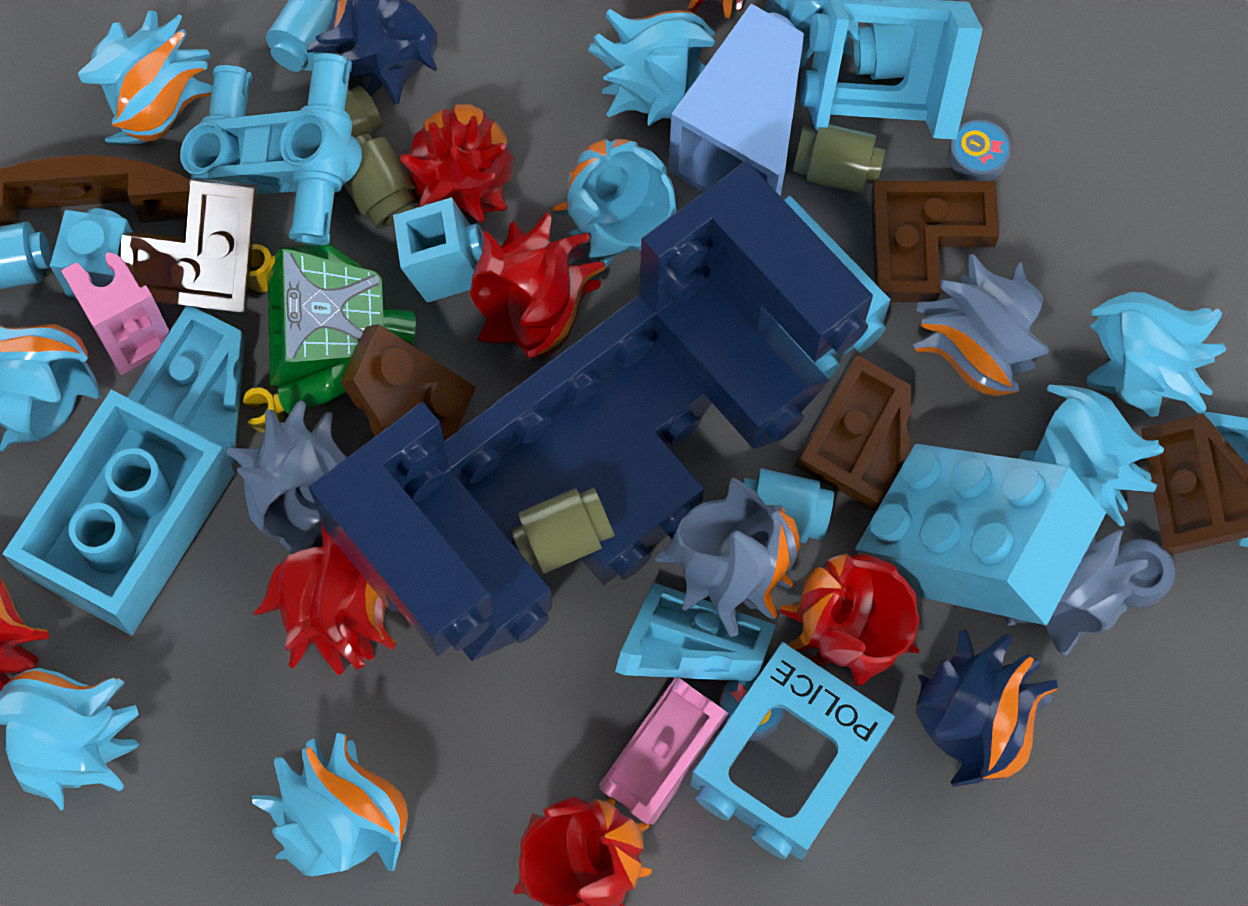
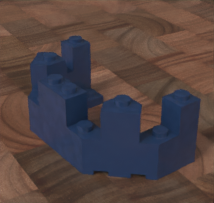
[308,160,873,661]

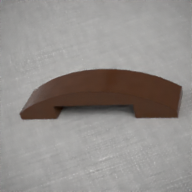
[0,155,190,226]

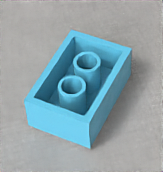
[2,389,235,636]
[855,443,1106,626]

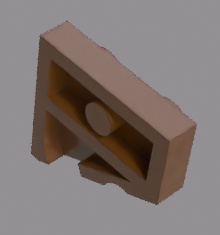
[341,324,476,441]
[794,354,911,512]
[1141,413,1248,555]

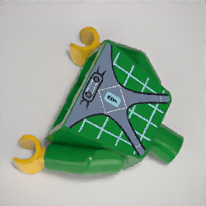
[243,244,416,433]

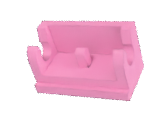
[61,252,169,375]
[599,677,731,825]

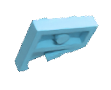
[127,306,245,466]
[615,582,776,682]

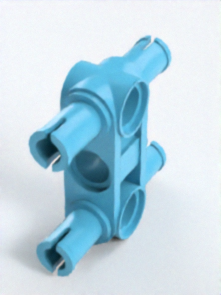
[180,53,362,245]

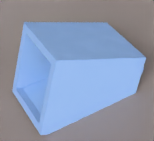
[668,4,804,196]

